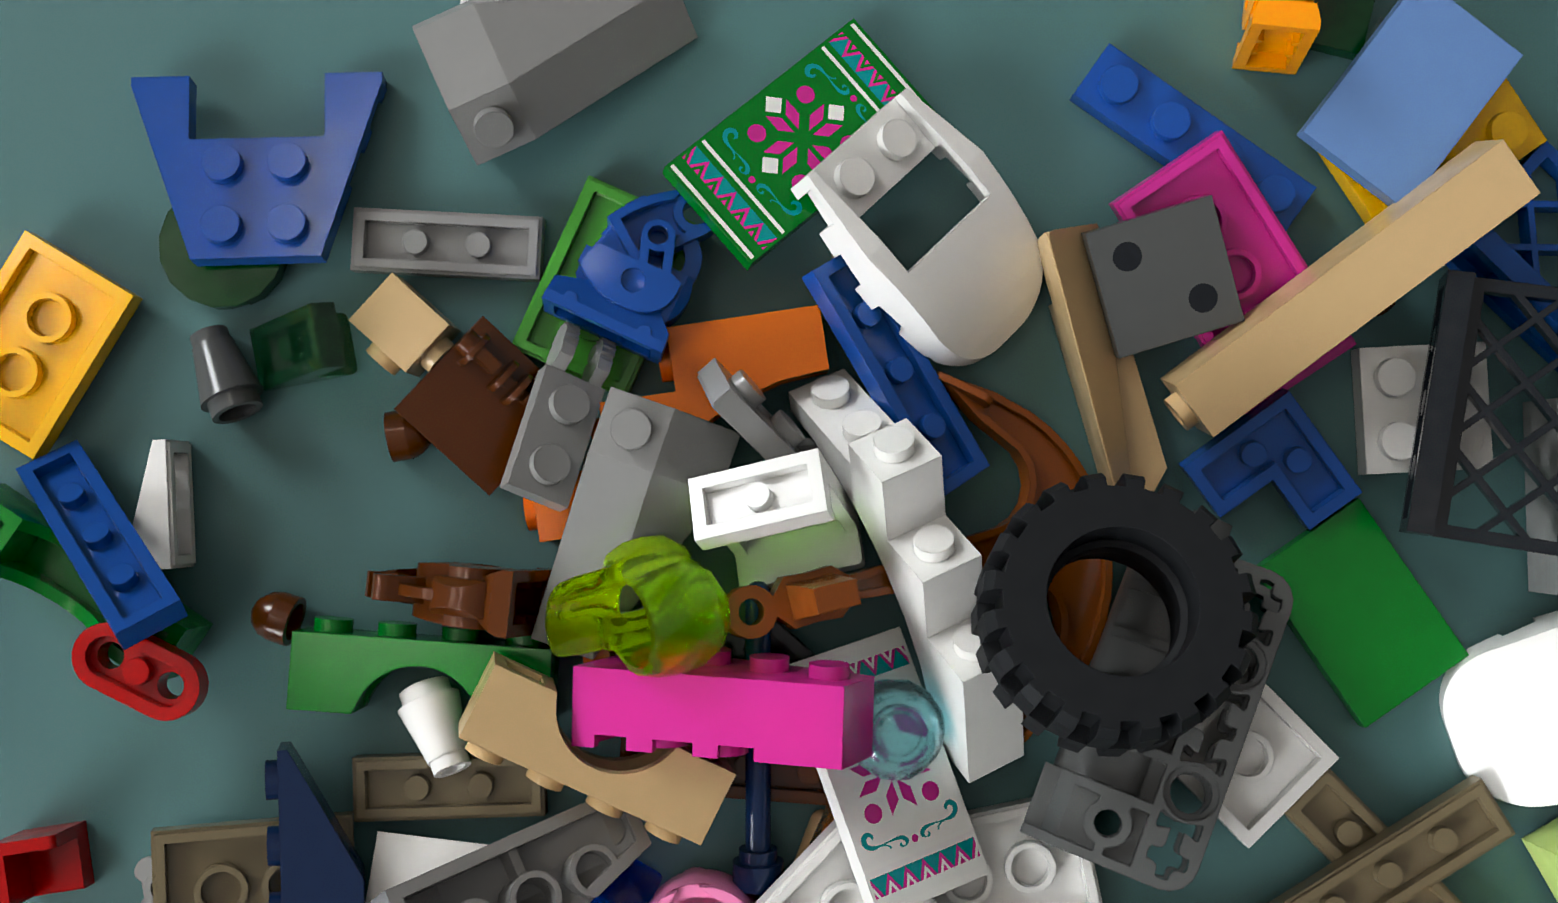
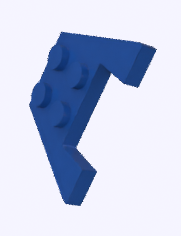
[131,72,387,267]

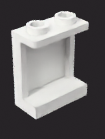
[688,448,865,588]

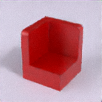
[0,820,95,903]

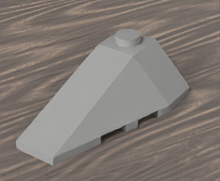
[412,0,698,166]
[531,387,740,660]
[370,802,652,903]

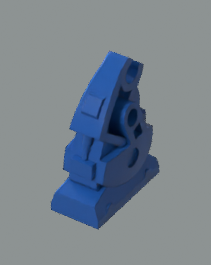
[542,190,714,365]

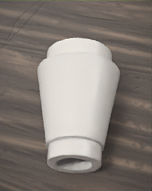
[398,676,471,778]

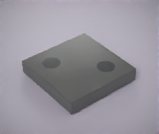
[1081,195,1245,359]

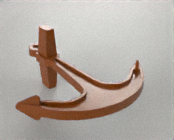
[720,371,1113,743]

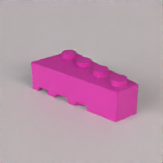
[571,639,875,770]

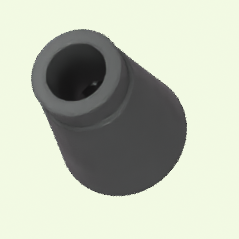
[189,325,264,424]

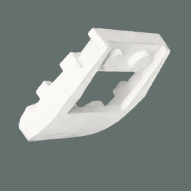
[791,88,1043,366]
[1439,611,1558,807]

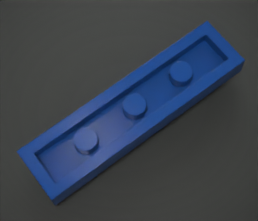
[1069,43,1317,231]
[801,255,990,496]
[16,439,188,650]

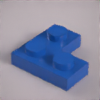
[1178,388,1362,530]

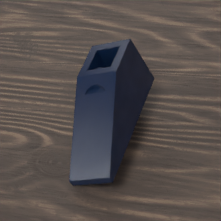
[265,741,366,903]

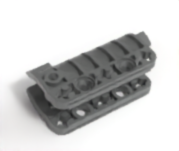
[1020,509,1293,892]

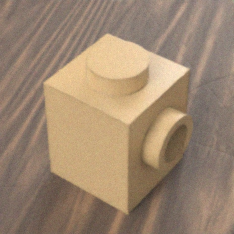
[348,273,461,377]

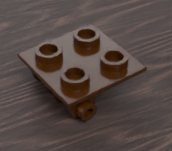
[394,316,540,496]

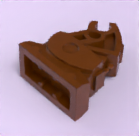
[365,562,552,639]

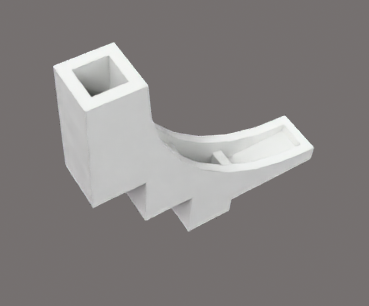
[788,368,1024,783]

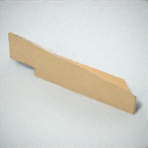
[1037,223,1167,492]

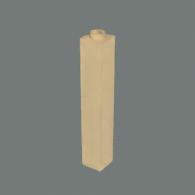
[1160,139,1540,437]

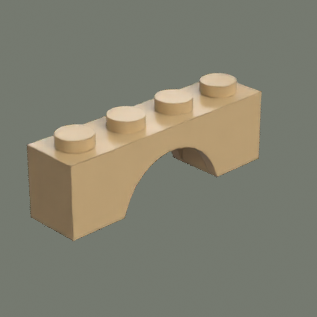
[458,652,736,845]

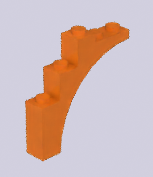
[523,305,829,663]

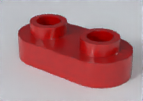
[72,622,209,721]

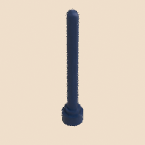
[733,581,784,895]

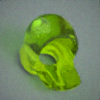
[545,535,731,678]

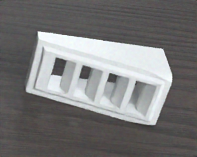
[133,439,196,569]

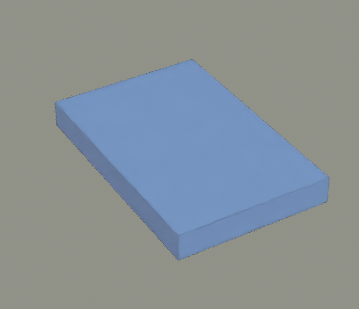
[1296,0,1523,206]

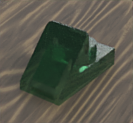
[249,302,357,391]

